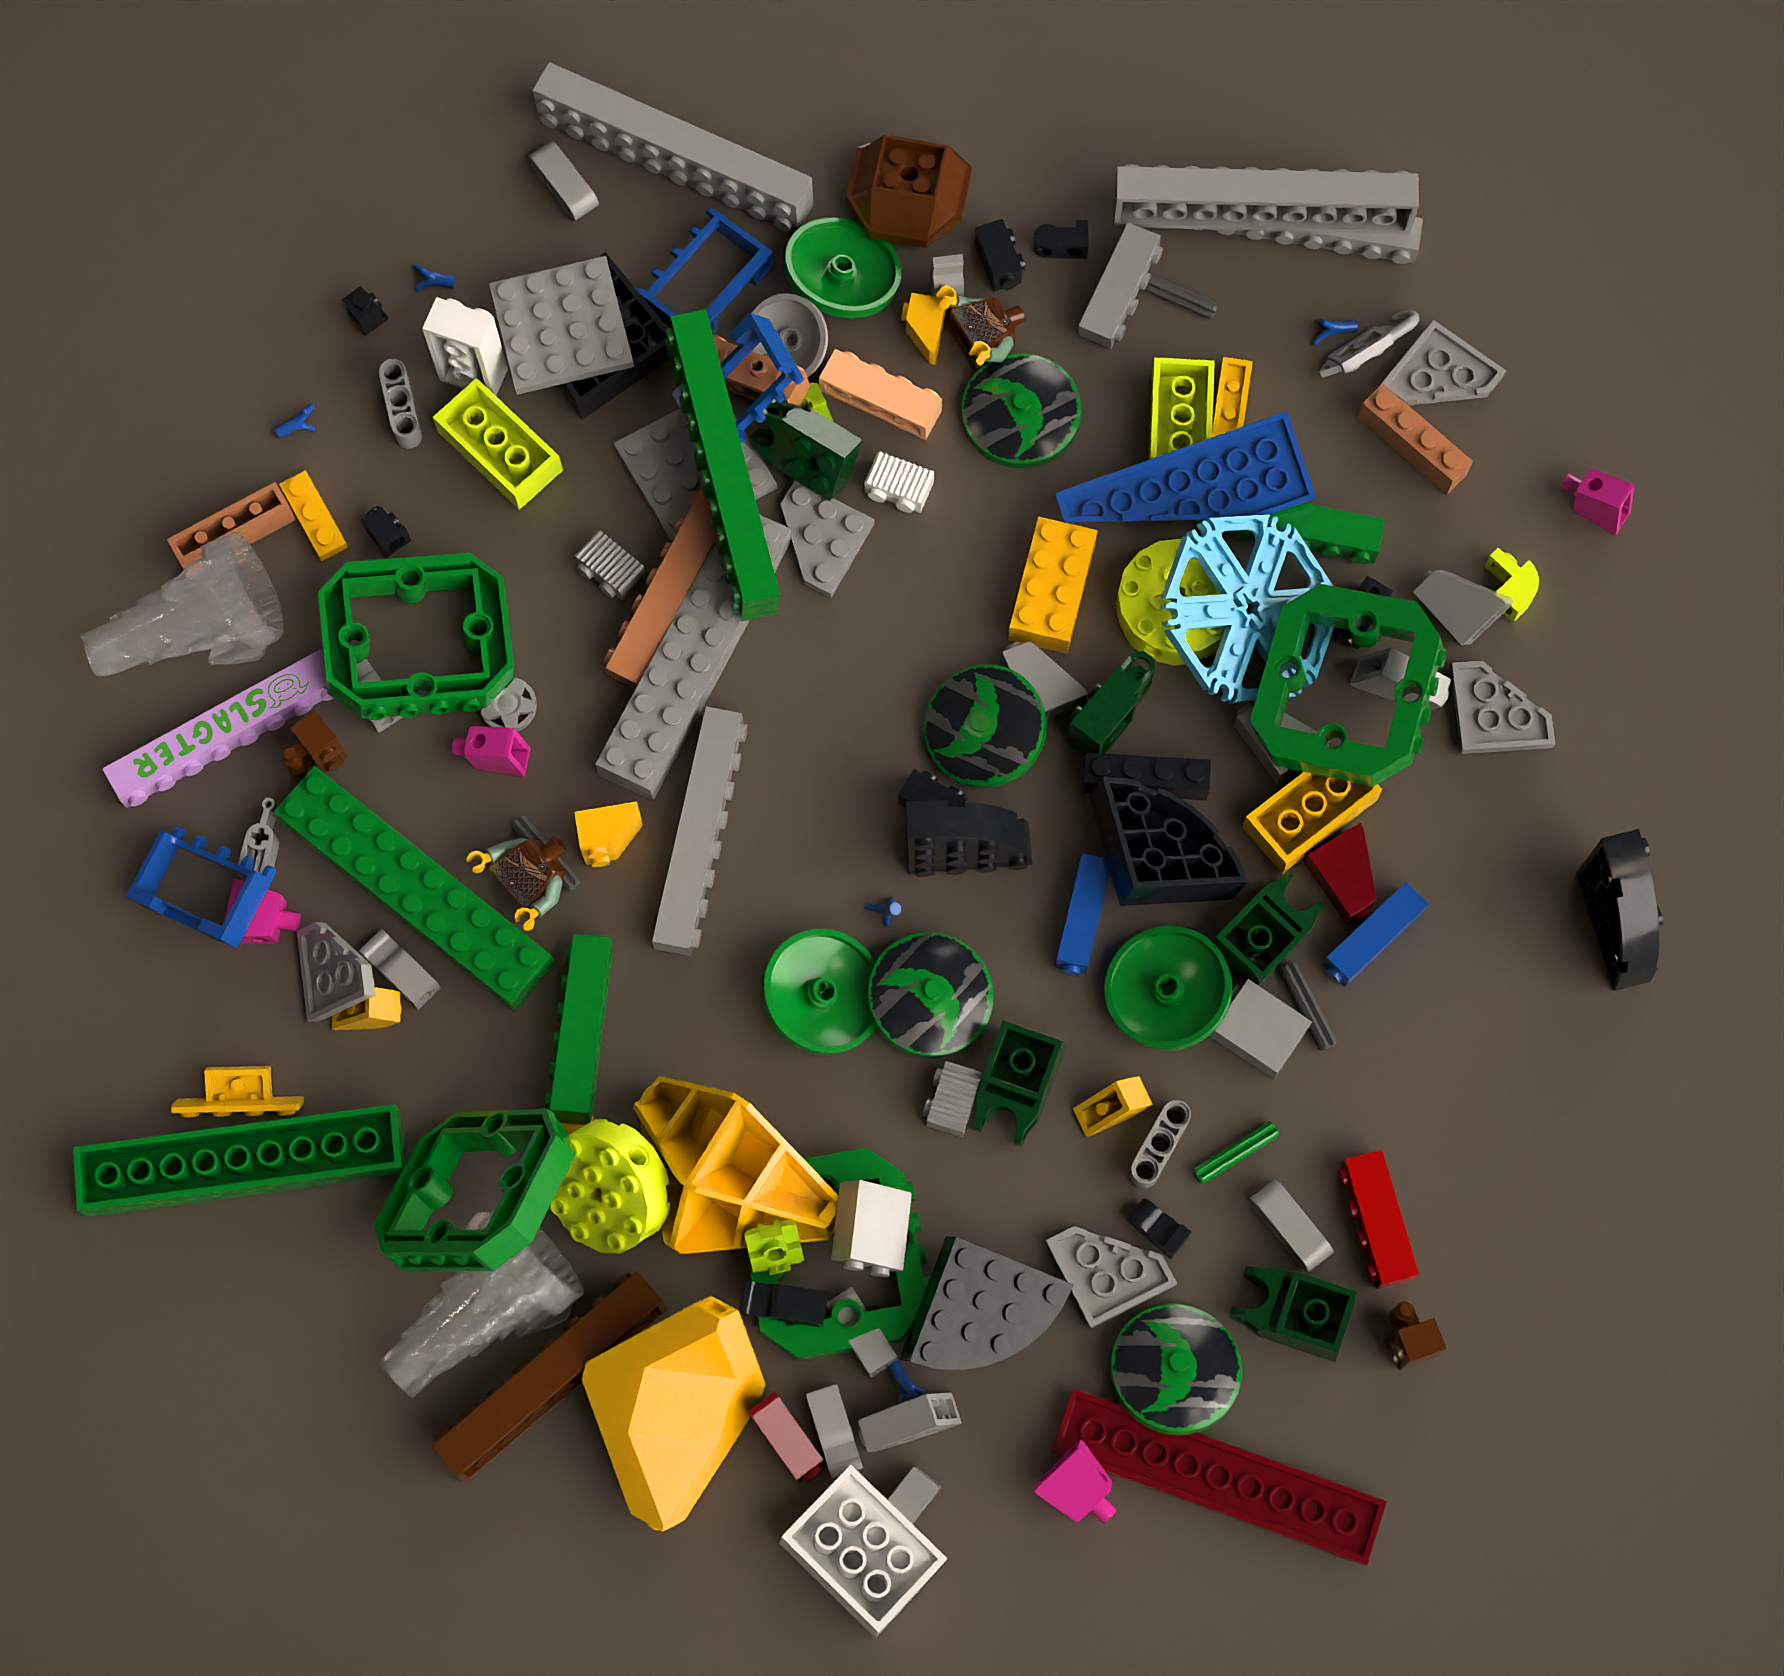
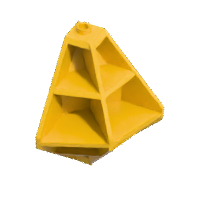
[633,1076,839,1254]
[582,1296,766,1532]

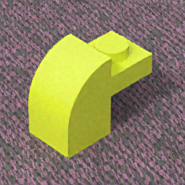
[1485,548,1539,623]

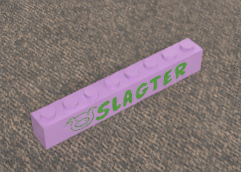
[102,648,333,808]

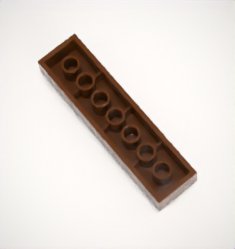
[431,1271,667,1483]

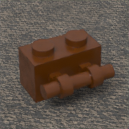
[283,710,347,778]
[1387,1301,1447,1370]

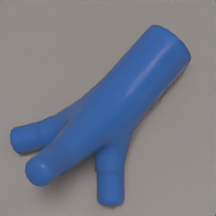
[413,264,456,291]
[1312,318,1358,346]
[274,403,315,438]
[864,897,901,926]
[888,1360,924,1405]

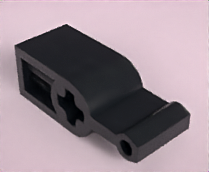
[739,1280,828,1328]

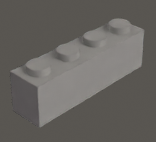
[1078,222,1163,349]

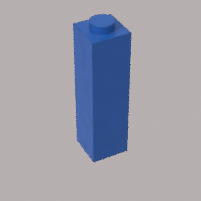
[1055,853,1110,976]
[1323,882,1429,987]

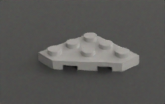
[1381,320,1506,405]
[781,480,875,598]
[1450,661,1555,754]
[297,922,375,1022]
[1045,1226,1177,1329]

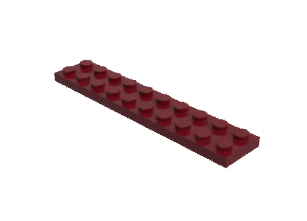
[1051,1389,1387,1566]

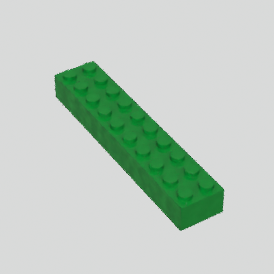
[665,309,780,622]
[273,766,555,1012]
[73,1104,406,1217]

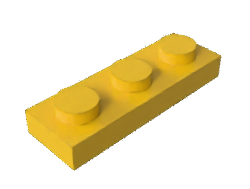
[1212,357,1253,437]
[279,470,348,562]

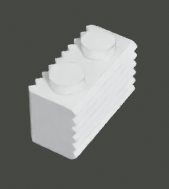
[864,451,934,513]

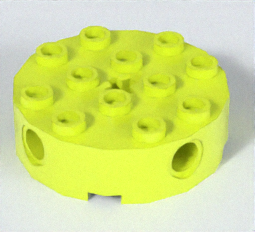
[1116,538,1225,666]
[550,1119,671,1254]

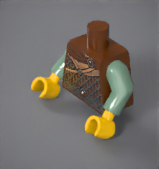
[936,285,1025,368]
[467,836,566,931]

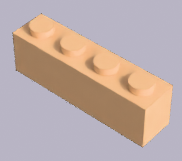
[819,349,942,440]

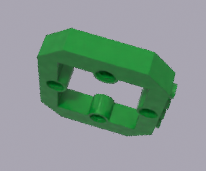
[318,553,514,720]
[1250,584,1447,787]
[374,1108,575,1271]
[746,1147,930,1362]

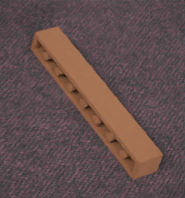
[603,472,751,689]

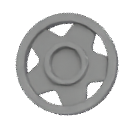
[479,678,537,732]

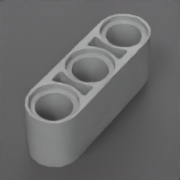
[527,141,599,221]
[379,359,422,449]
[1129,1100,1191,1189]
[1249,1179,1333,1273]

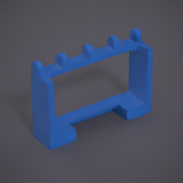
[636,207,774,333]
[672,313,804,443]
[126,826,276,949]

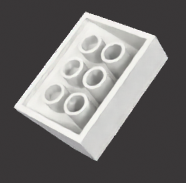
[779,1465,947,1638]

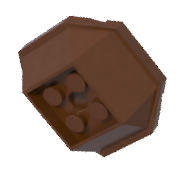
[846,135,972,248]

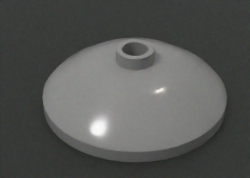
[752,293,828,378]

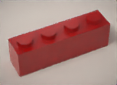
[1338,1150,1419,1289]

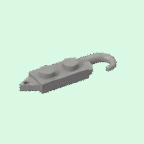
[1319,310,1419,378]

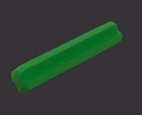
[1193,1122,1279,1184]

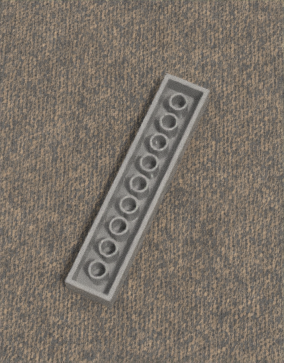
[533,62,814,233]
[1113,164,1419,234]
[595,515,791,801]

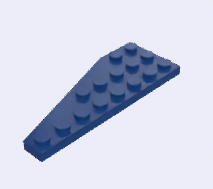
[1055,411,1316,522]

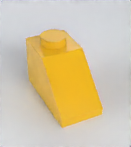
[901,293,946,365]
[332,987,402,1030]
[1073,1076,1153,1137]

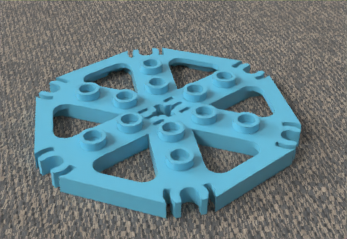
[1160,514,1334,704]

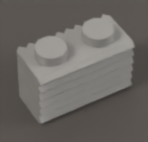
[575,530,646,601]
[922,1061,982,1137]

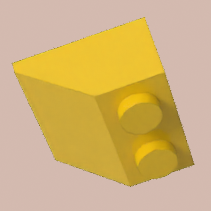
[574,801,643,867]

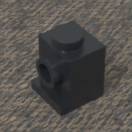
[342,286,389,336]
[361,506,411,557]

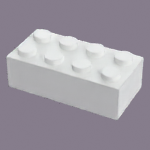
[422,297,508,396]

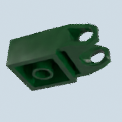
[749,399,862,501]
[1067,651,1155,755]
[1212,871,1325,985]
[972,1020,1066,1147]
[1230,1266,1357,1362]

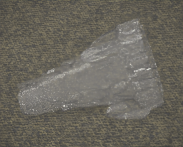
[80,532,285,676]
[379,1211,584,1397]

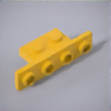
[171,1066,304,1117]

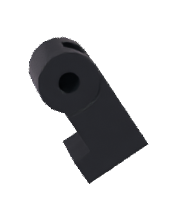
[1033,220,1089,259]
[1127,1198,1192,1259]

